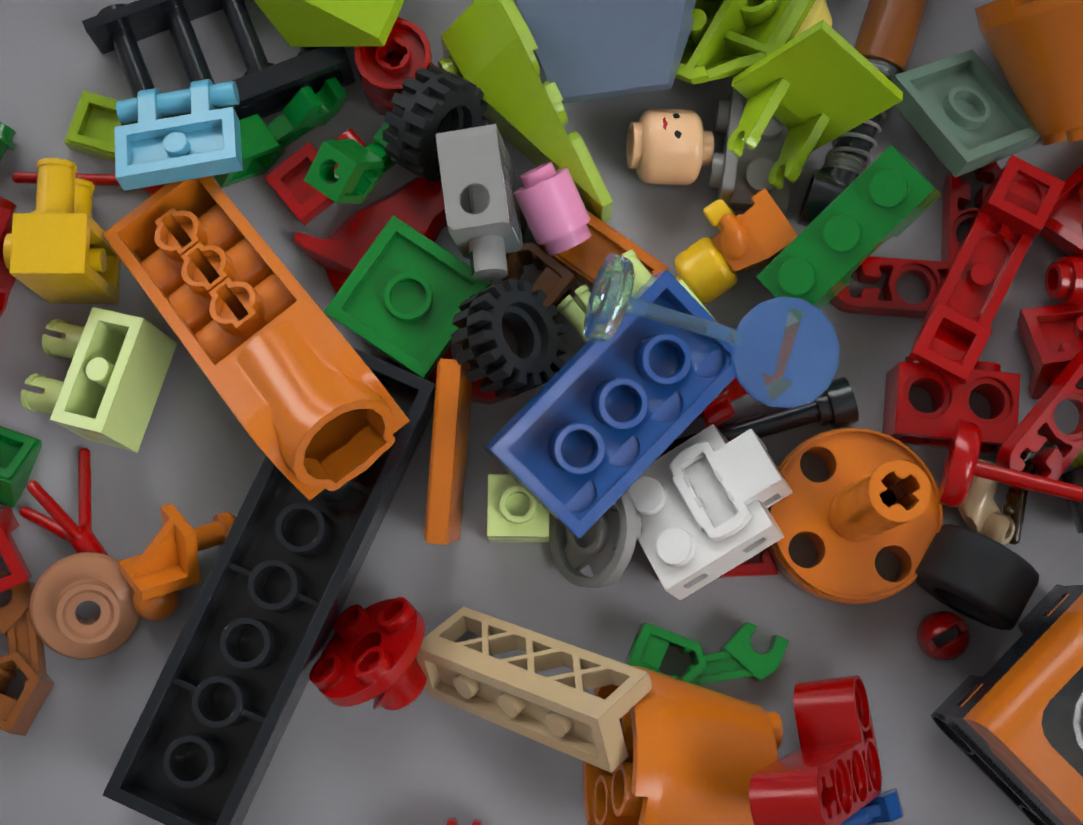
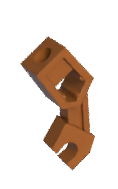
[0,569,54,736]

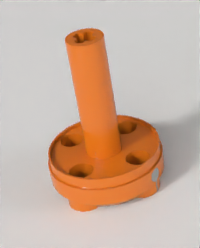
[767,428,943,605]

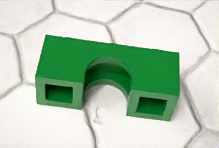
[756,145,942,321]

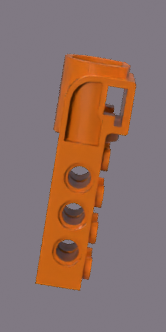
[103,176,410,501]

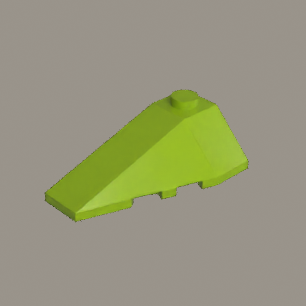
[437,0,613,222]

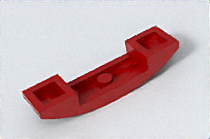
[909,155,1066,384]

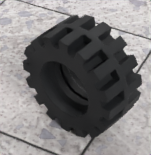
[383,66,488,182]

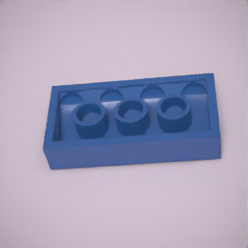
[483,270,736,539]

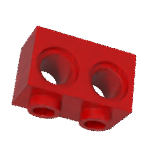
[882,356,1021,454]

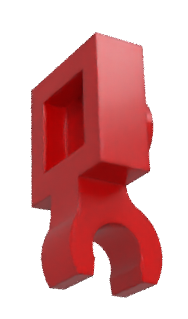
[264,128,367,227]

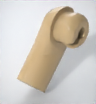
[958,457,1015,545]

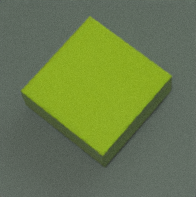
[64,90,122,162]

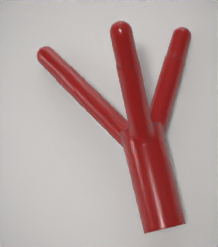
[19,448,109,556]

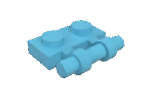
[114,79,243,191]

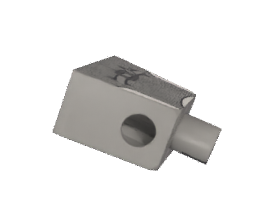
[436,124,523,282]

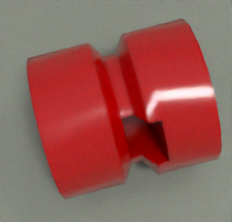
[355,17,434,116]

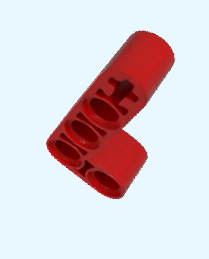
[749,675,882,825]

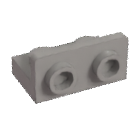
[708,87,790,215]

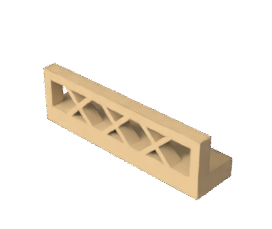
[416,606,653,773]

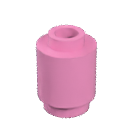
[513,162,591,255]

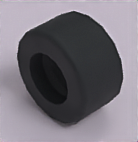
[915,524,1039,630]

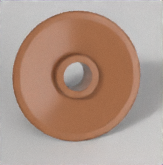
[29,552,141,659]

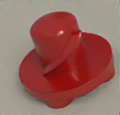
[309,597,427,711]

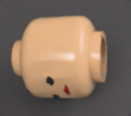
[626,108,714,185]

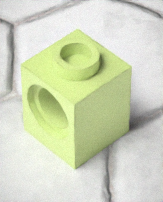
[487,474,549,543]

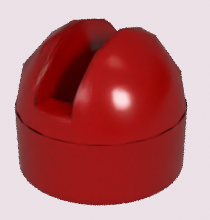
[917,611,970,660]

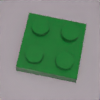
[324,216,492,380]

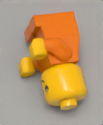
[674,188,798,304]

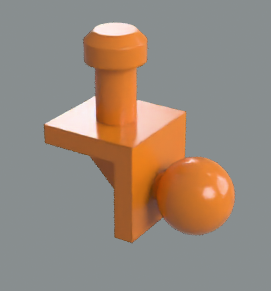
[118,503,236,621]

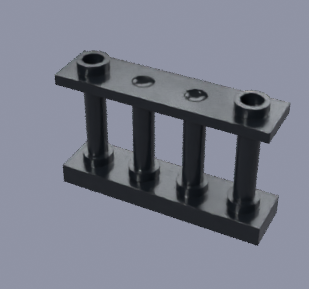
[82,0,356,126]

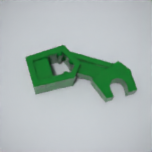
[214,77,348,188]
[304,122,396,204]
[624,622,789,685]

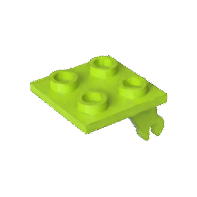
[727,20,903,191]

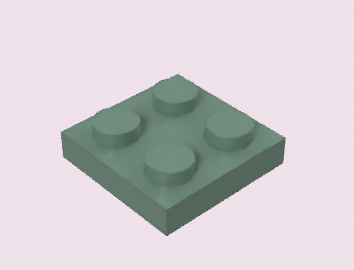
[891,49,1041,177]

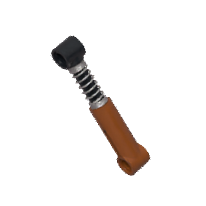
[798,0,928,227]

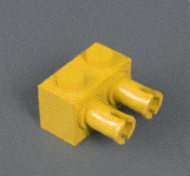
[3,158,121,304]

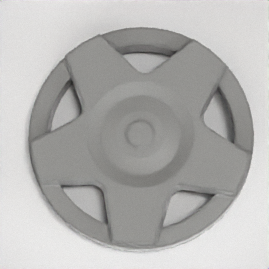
[549,490,641,588]

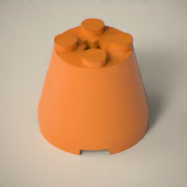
[975,0,1083,146]
[583,666,783,825]

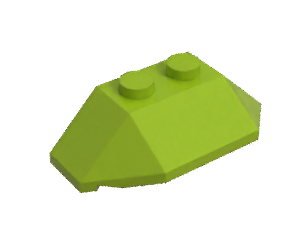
[675,0,816,85]

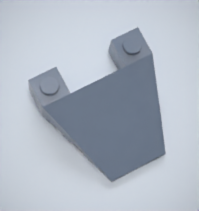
[516,0,696,104]

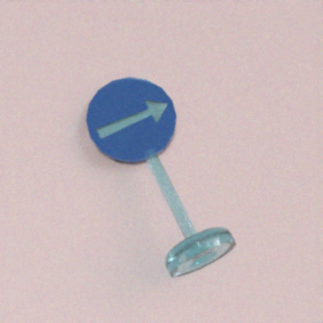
[584,252,840,409]

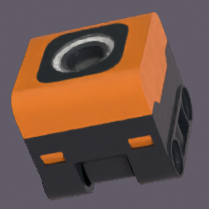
[931,584,1083,825]

